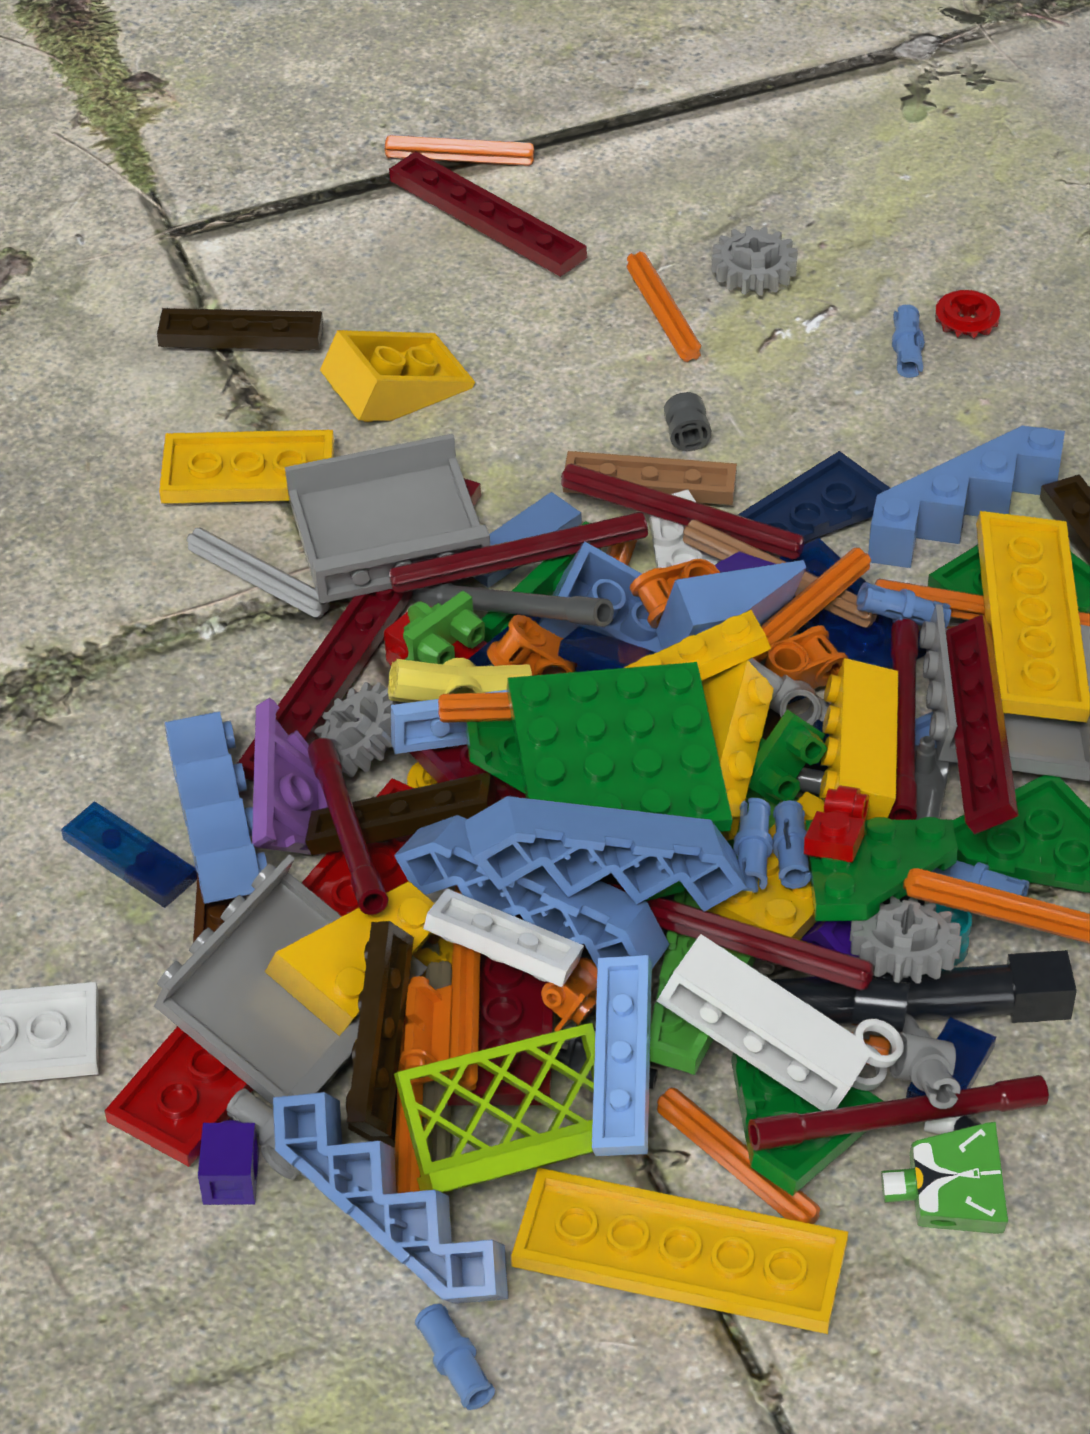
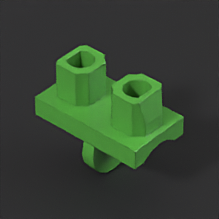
[403,590,485,664]

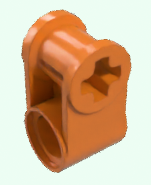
[629,559,720,628]
[487,615,575,676]
[764,625,849,699]

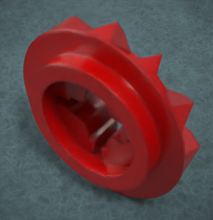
[935,290,1000,339]

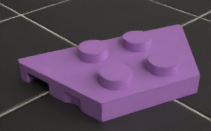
[252,697,328,855]

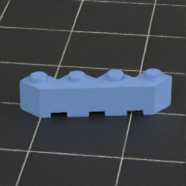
[868,425,1065,568]
[164,711,267,904]
[464,796,747,912]
[394,815,670,969]
[273,1092,508,1304]

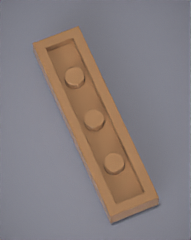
[563,451,737,505]

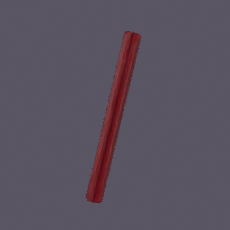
[561,463,804,560]
[389,512,648,594]
[606,881,874,991]

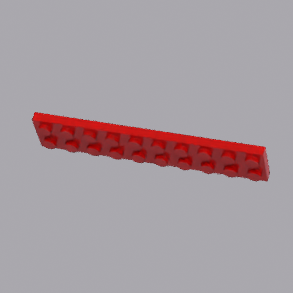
[104,778,413,1167]

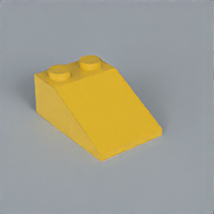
[320,330,475,422]

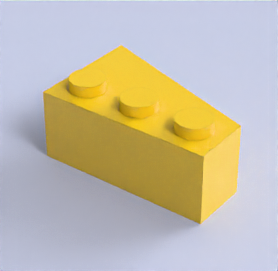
[265,881,435,1036]

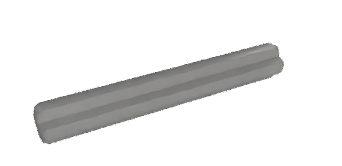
[187,527,331,618]

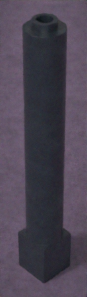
[770,950,1077,1025]

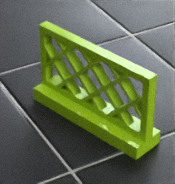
[394,1022,595,1193]

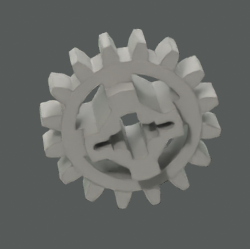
[711,226,798,295]
[314,682,403,777]
[850,896,962,983]

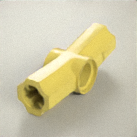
[388,658,532,703]

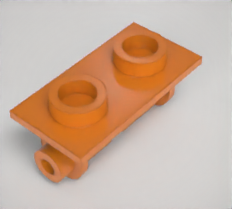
[541,957,598,1031]
[400,976,452,1086]

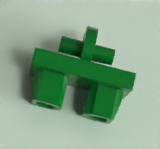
[749,709,827,805]

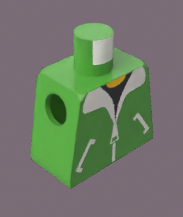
[881,1122,1008,1234]

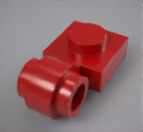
[804,785,869,863]

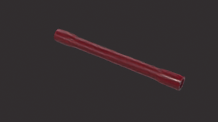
[888,619,919,820]
[308,738,388,915]
[748,1075,1049,1151]

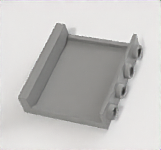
[285,433,490,603]
[919,604,1090,781]
[154,854,427,1105]

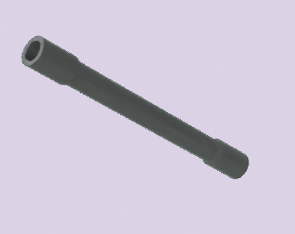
[412,583,614,627]

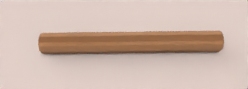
[683,520,878,628]

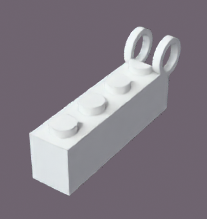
[657,934,904,1111]

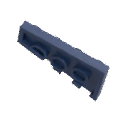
[738,451,890,554]

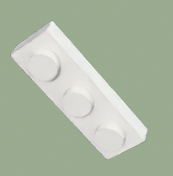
[423,888,584,987]

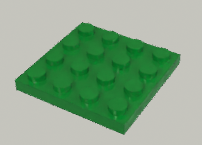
[507,662,733,832]

